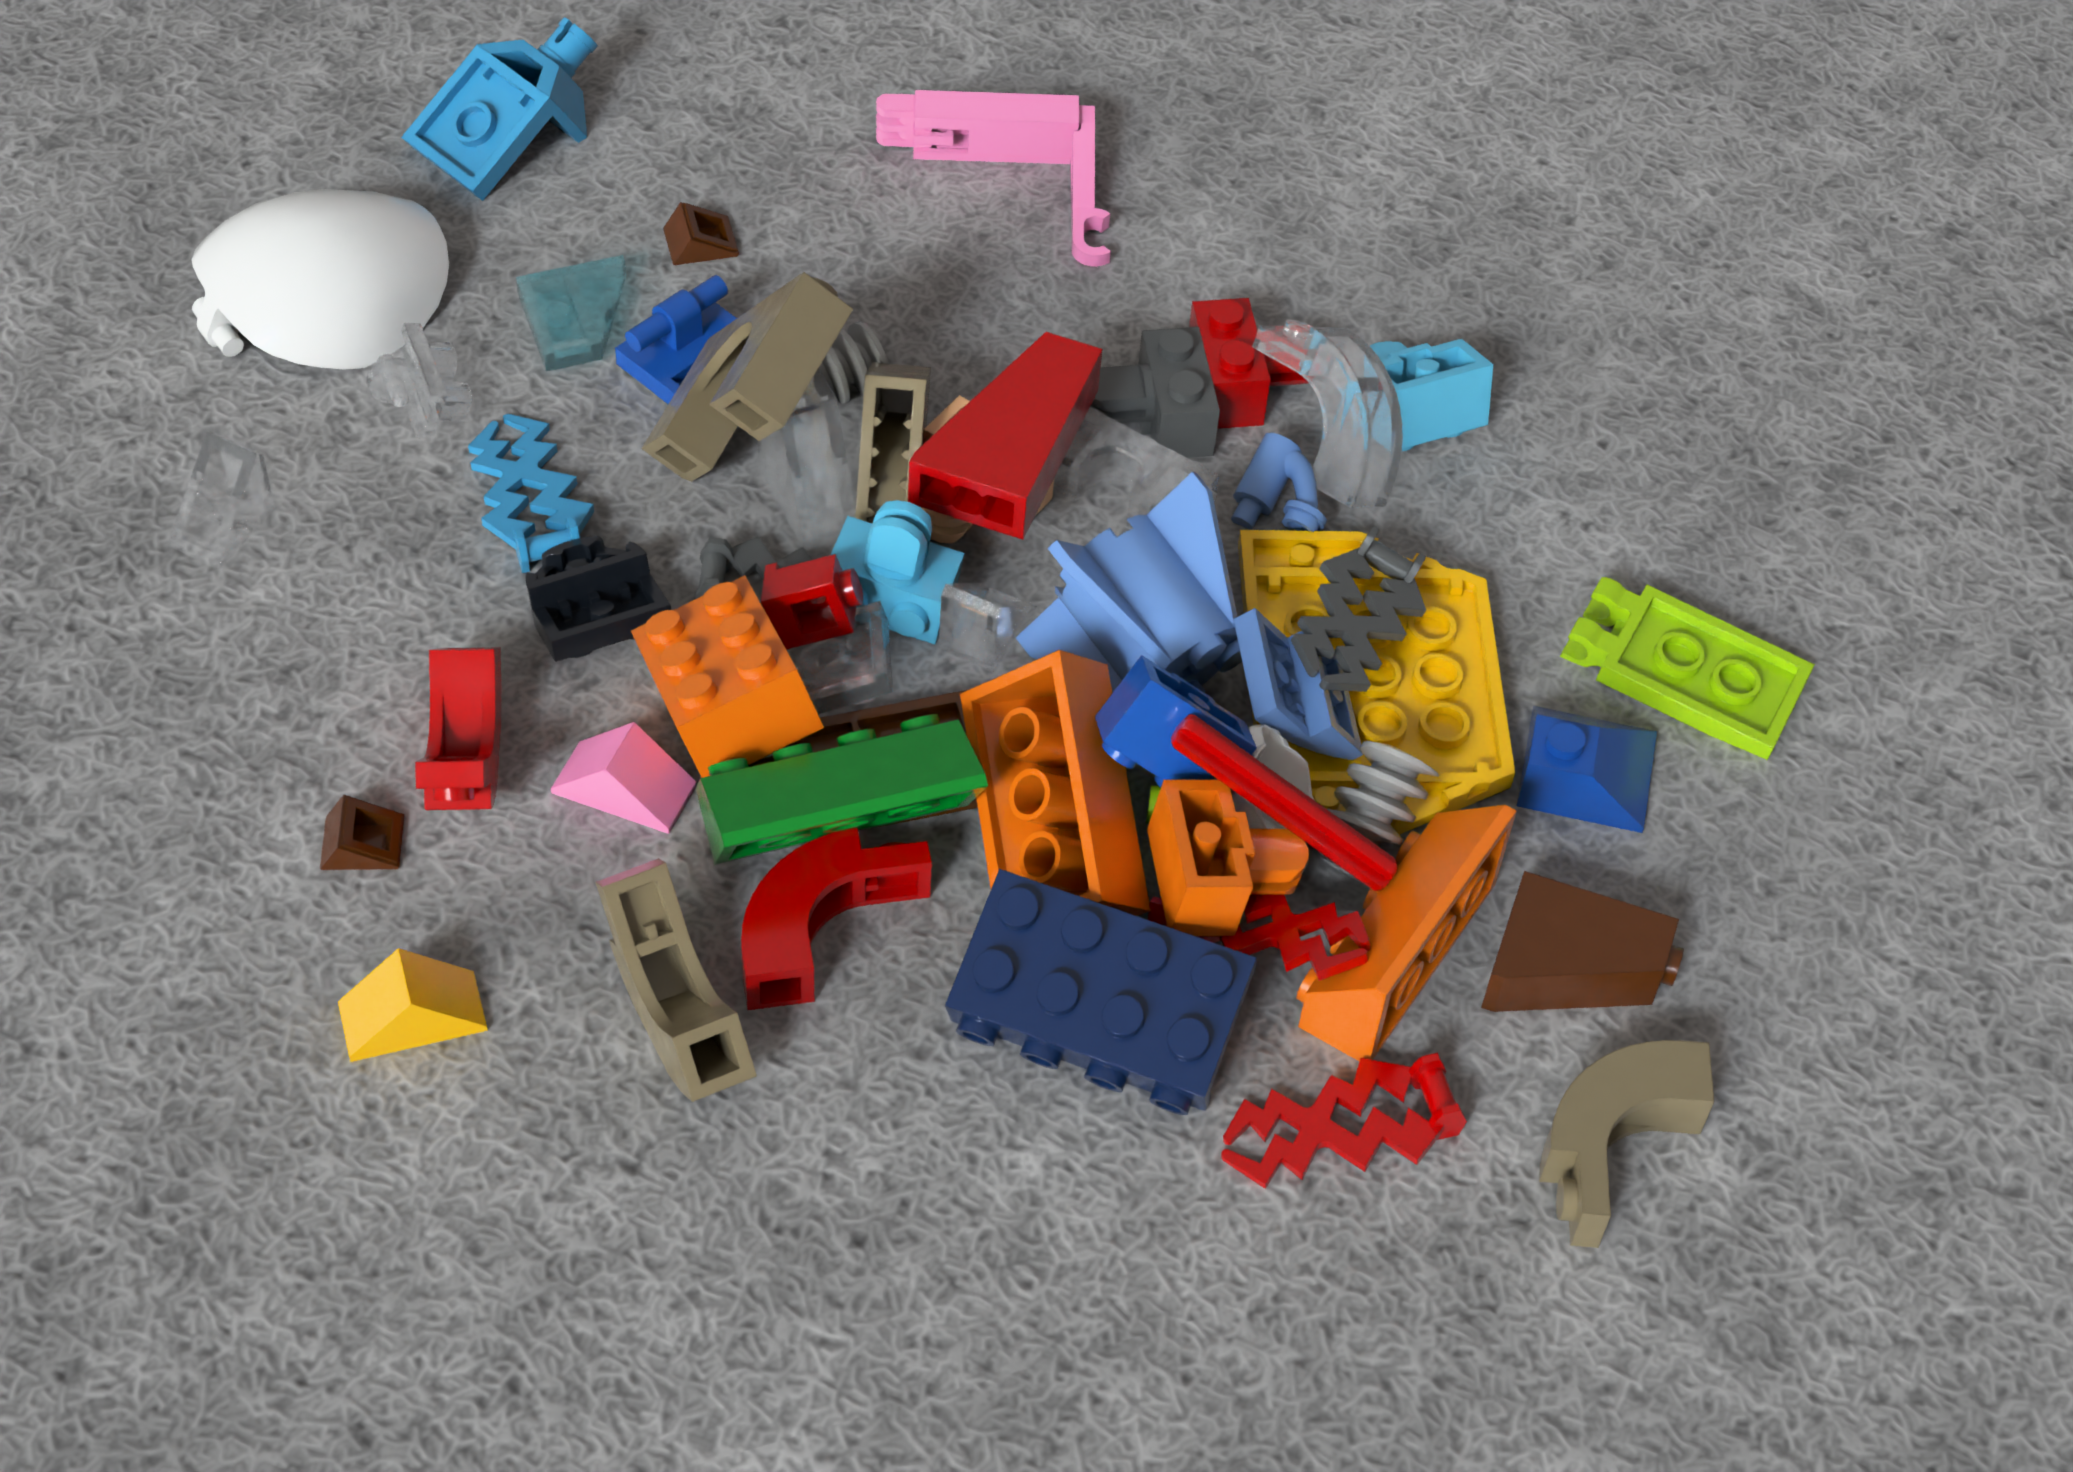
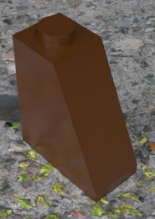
[1481,871,1684,1012]

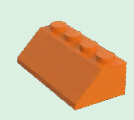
[960,650,1151,916]
[1296,805,1517,1061]

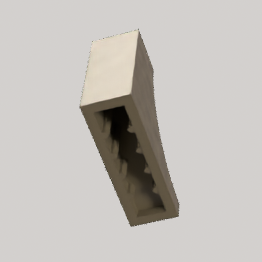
[855,362,931,523]

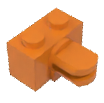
[1147,780,1309,936]

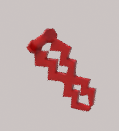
[1148,895,1371,981]
[1221,1052,1467,1189]

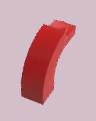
[415,647,501,810]
[741,828,932,1011]

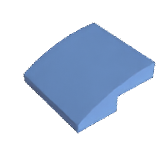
[1233,608,1363,760]

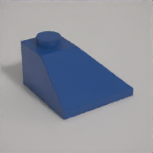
[1516,706,1657,833]

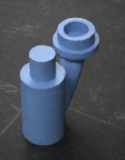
[1231,433,1327,532]

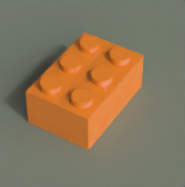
[631,575,824,778]

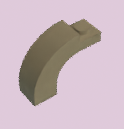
[595,858,757,1102]
[1539,1040,1714,1248]

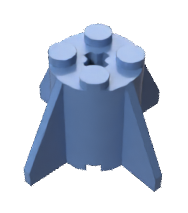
[1016,472,1242,693]

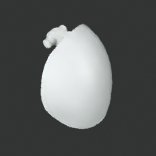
[191,189,449,370]

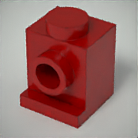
[761,554,863,650]

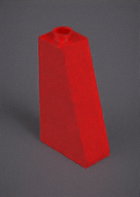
[908,332,1103,540]

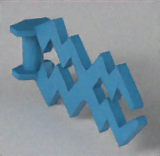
[468,414,594,573]

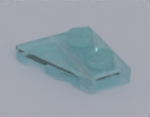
[516,255,626,372]

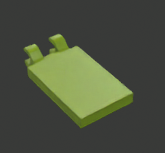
[1560,577,1815,760]

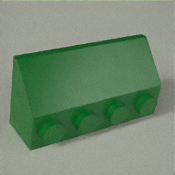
[696,714,988,865]

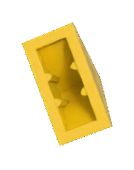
[338,948,488,1062]

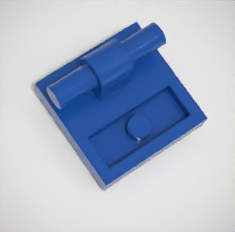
[615,275,737,404]

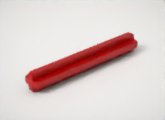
[1171,714,1398,891]

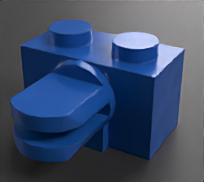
[1095,655,1257,788]

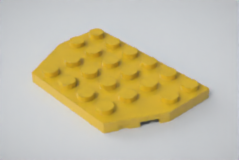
[1238,530,1515,835]

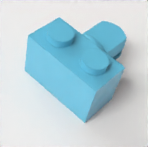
[1359,339,1493,453]
[831,500,965,644]

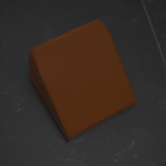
[663,202,739,265]
[320,795,405,870]

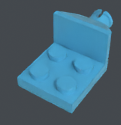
[401,17,598,201]

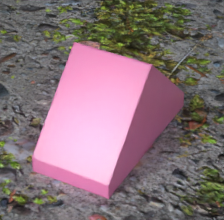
[551,722,696,834]

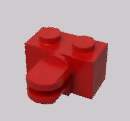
[1189,298,1323,429]

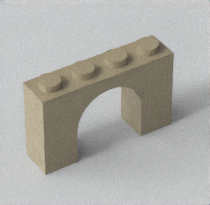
[641,272,853,482]

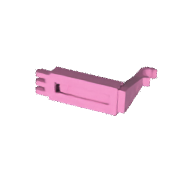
[876,90,1111,267]

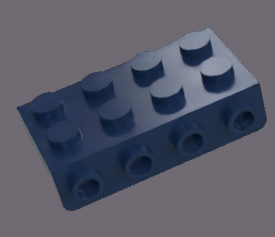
[945,869,1257,1115]

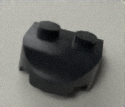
[526,536,671,662]

